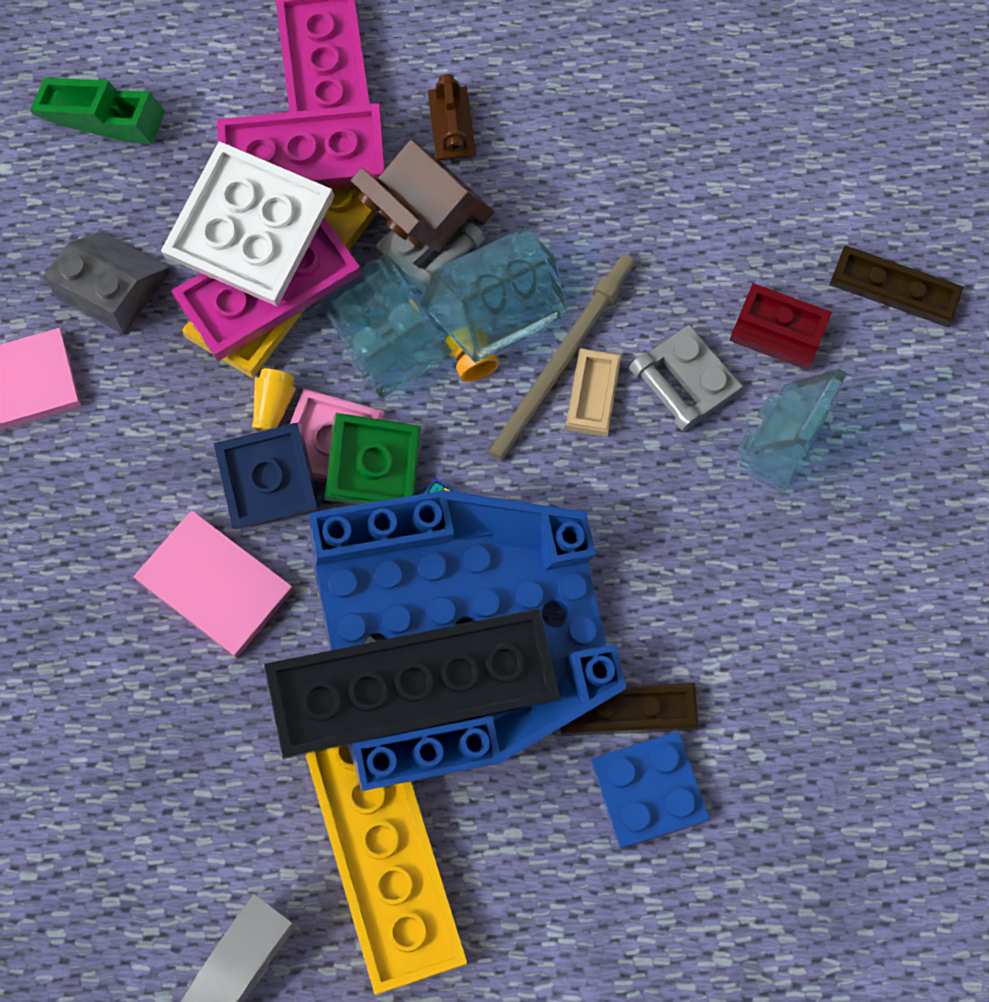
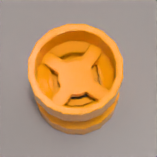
[444,324,499,382]

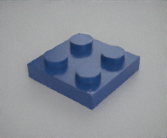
[591,731,710,850]

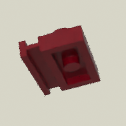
[729,283,832,371]

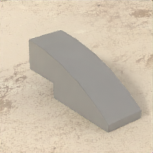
[181,894,297,1002]

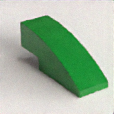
[30,78,166,144]

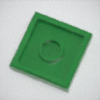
[324,412,421,505]

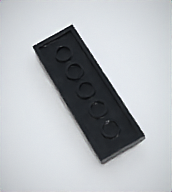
[264,609,561,760]

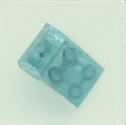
[319,253,452,399]

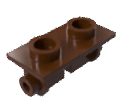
[427,74,476,160]

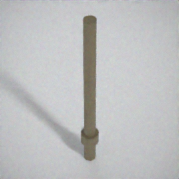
[488,254,636,462]

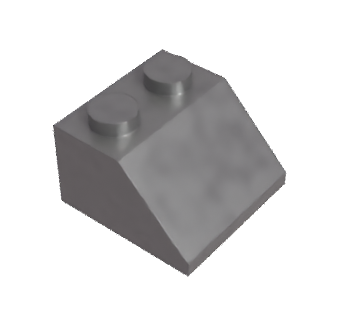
[43,231,170,335]

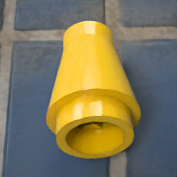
[251,368,296,432]

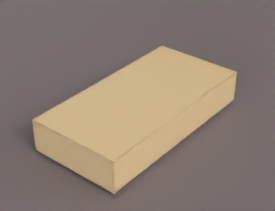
[565,348,621,437]

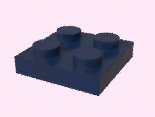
[213,422,320,529]

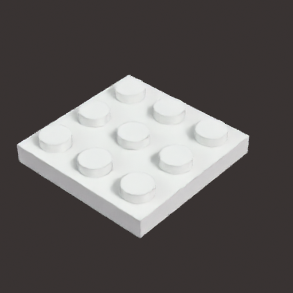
[161,141,334,307]

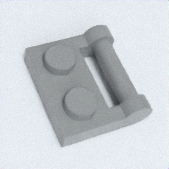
[375,221,485,295]
[629,325,743,432]

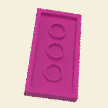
[276,0,370,112]
[217,103,385,188]
[171,217,362,362]

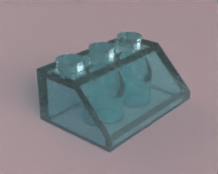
[421,227,567,363]

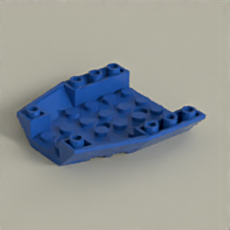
[309,490,626,792]

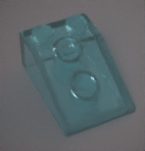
[737,369,847,493]

